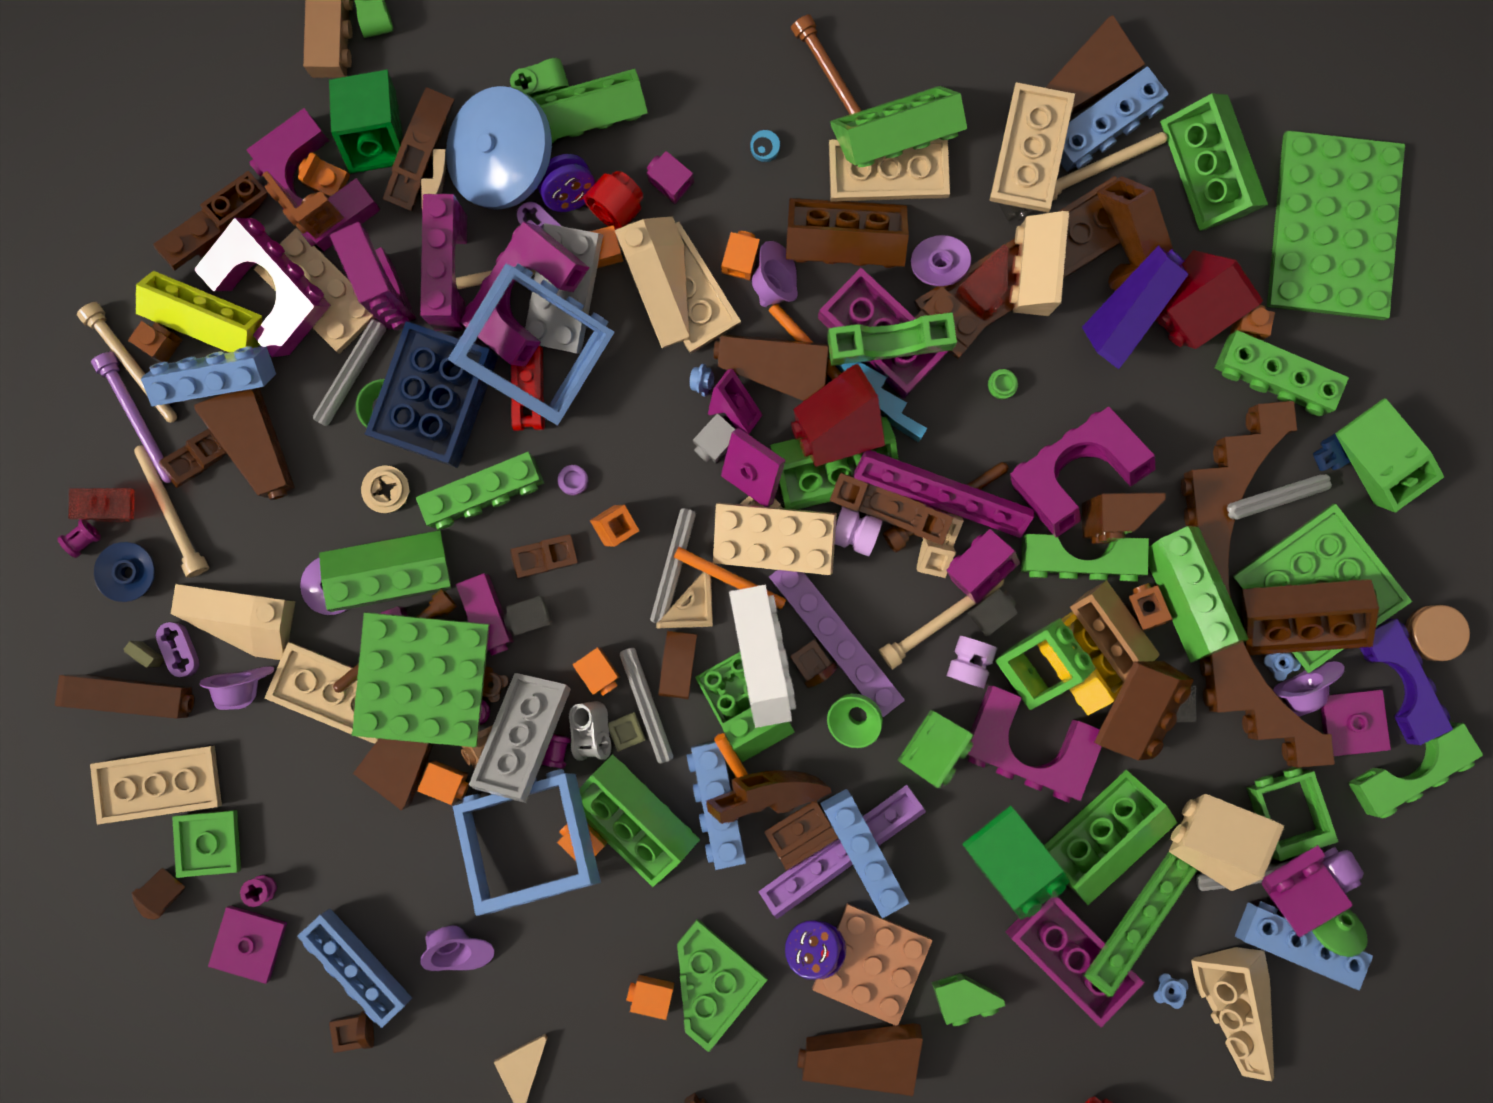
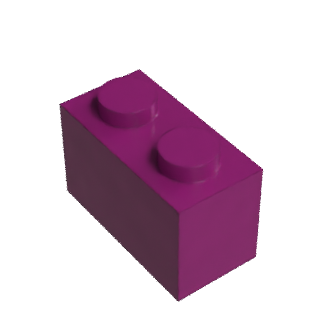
[946,529,1020,604]

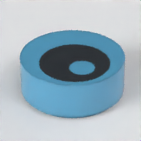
[751,130,780,162]

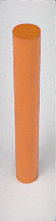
[714,733,748,778]

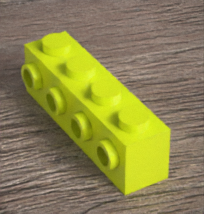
[136,271,262,353]

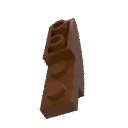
[383,87,455,211]
[153,171,268,271]
[706,770,831,824]

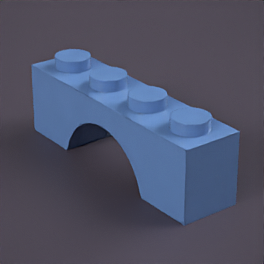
[820,789,909,918]

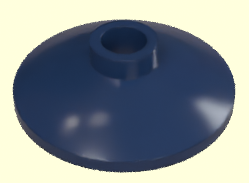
[94,542,155,602]

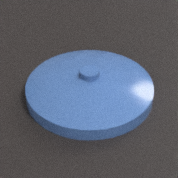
[446,86,552,209]

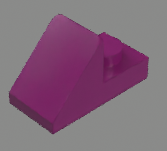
[708,369,763,434]

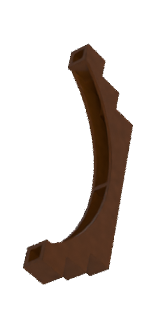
[1181,401,1335,768]

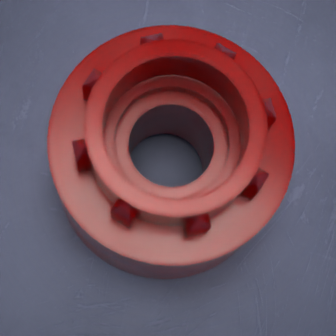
[583,171,643,230]

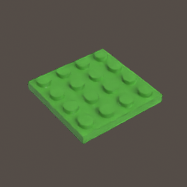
[1232,503,1412,674]
[352,612,490,747]

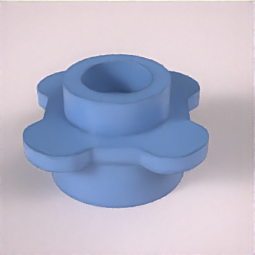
[690,364,714,396]
[1264,653,1301,681]
[1153,973,1188,1009]

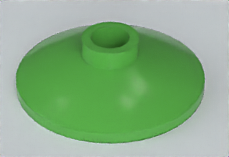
[1312,909,1367,957]

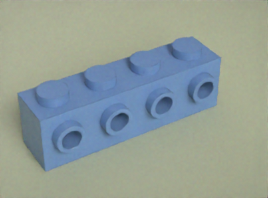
[1061,66,1169,172]
[140,346,276,406]
[687,741,746,870]
[1235,901,1373,991]
[297,909,412,1028]

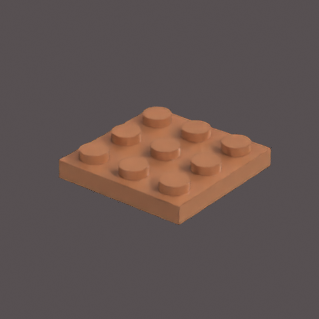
[812,903,933,1026]

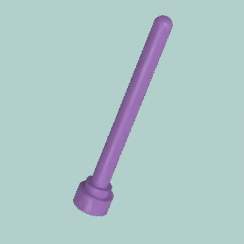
[91,352,172,483]

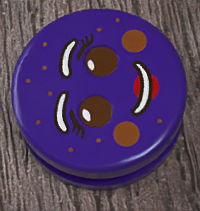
[537,154,595,212]
[785,920,846,980]

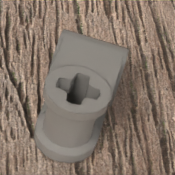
[569,701,611,761]

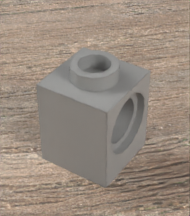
[693,413,735,463]

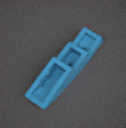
[835,362,927,442]

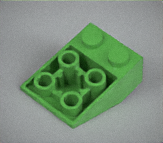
[1335,398,1444,513]
[695,652,795,762]
[898,710,973,788]

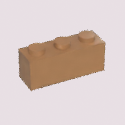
[303,0,353,78]
[1070,580,1160,682]

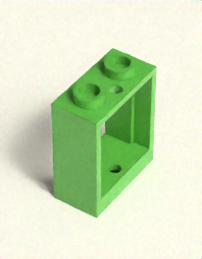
[995,618,1096,710]
[1246,767,1339,861]

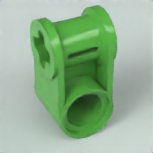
[355,0,394,38]
[510,58,570,97]

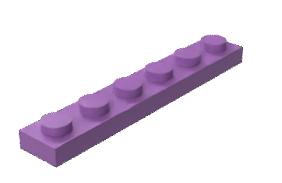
[769,570,905,717]
[758,785,926,919]

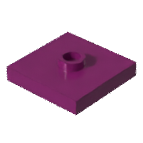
[721,428,786,507]
[1320,689,1391,756]
[208,906,287,984]

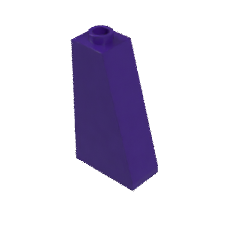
[1082,245,1189,369]

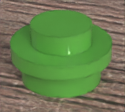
[988,369,1018,399]

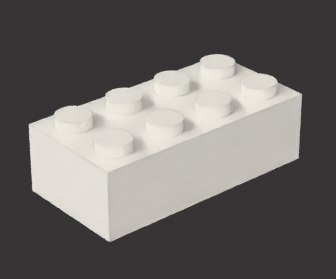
[729,585,796,728]

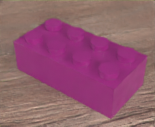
[818,268,948,399]
[1005,897,1144,1028]

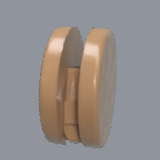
[1405,605,1470,661]

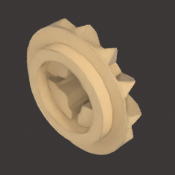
[361,466,410,514]

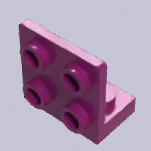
[1261,845,1352,937]

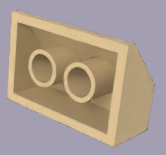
[1009,211,1069,316]

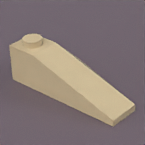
[615,216,690,349]
[171,584,295,660]
[1191,947,1274,1081]

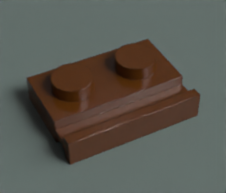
[915,286,987,359]
[764,801,839,871]

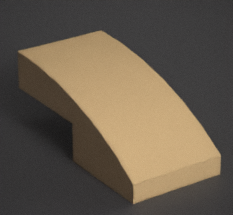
[421,149,447,209]
[917,511,964,578]

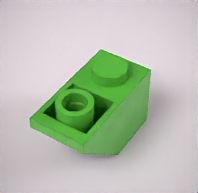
[932,973,1005,1026]

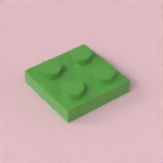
[172,810,241,878]

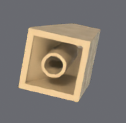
[1169,794,1284,891]

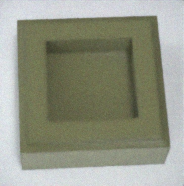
[123,641,164,668]
[608,712,646,751]

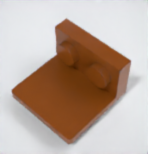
[262,171,344,239]

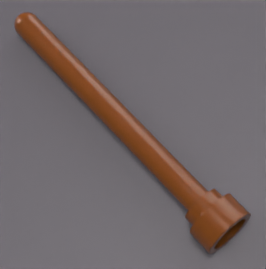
[791,14,861,114]

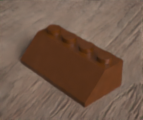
[786,198,909,268]
[1241,579,1379,655]

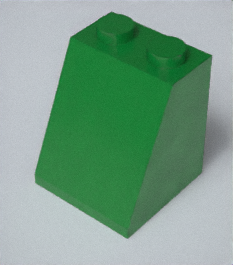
[329,70,403,174]
[962,806,1070,921]

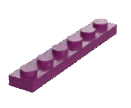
[854,450,1034,538]

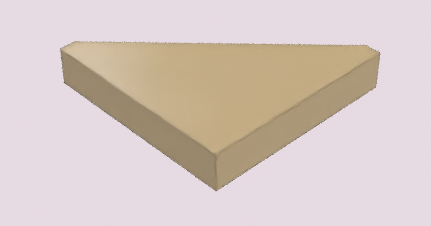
[656,572,713,628]
[494,1033,548,1103]

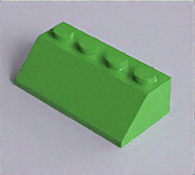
[830,86,967,167]
[1160,93,1268,231]
[770,416,898,510]
[1148,526,1249,663]
[319,530,452,612]
[579,754,700,887]
[1044,770,1178,905]

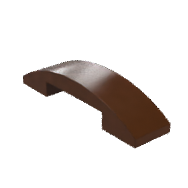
[829,472,954,546]

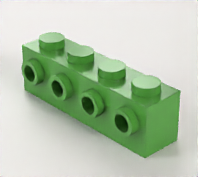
[531,69,648,143]
[1214,330,1349,416]
[415,452,544,530]

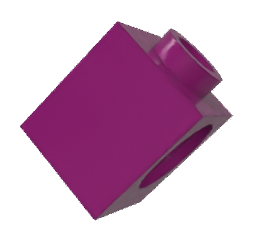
[647,151,694,204]

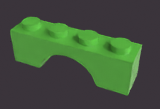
[827,312,957,366]
[1021,534,1149,582]
[1348,722,1483,818]

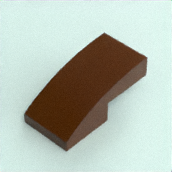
[159,428,227,488]
[510,534,578,579]
[659,631,697,699]

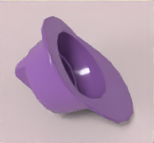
[752,241,797,307]
[1273,661,1345,717]
[200,666,274,710]
[421,926,494,971]

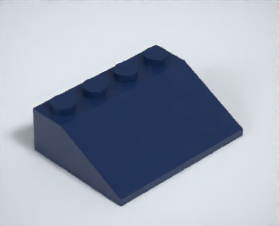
[365,321,498,468]

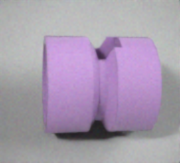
[835,506,883,557]
[946,636,997,689]

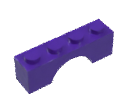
[1360,619,1453,745]

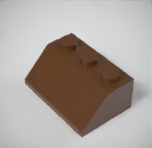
[1082,493,1165,544]
[1094,661,1194,760]

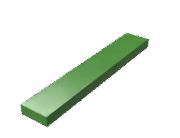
[1084,852,1197,997]

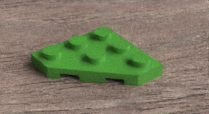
[677,919,768,1052]

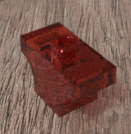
[68,488,135,522]

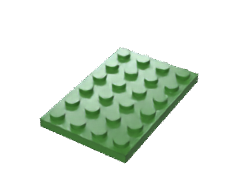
[1267,131,1405,320]

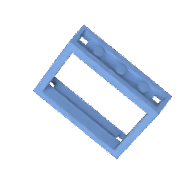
[448,263,615,426]
[453,769,601,916]

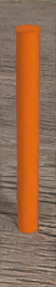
[768,304,842,380]
[673,546,786,610]

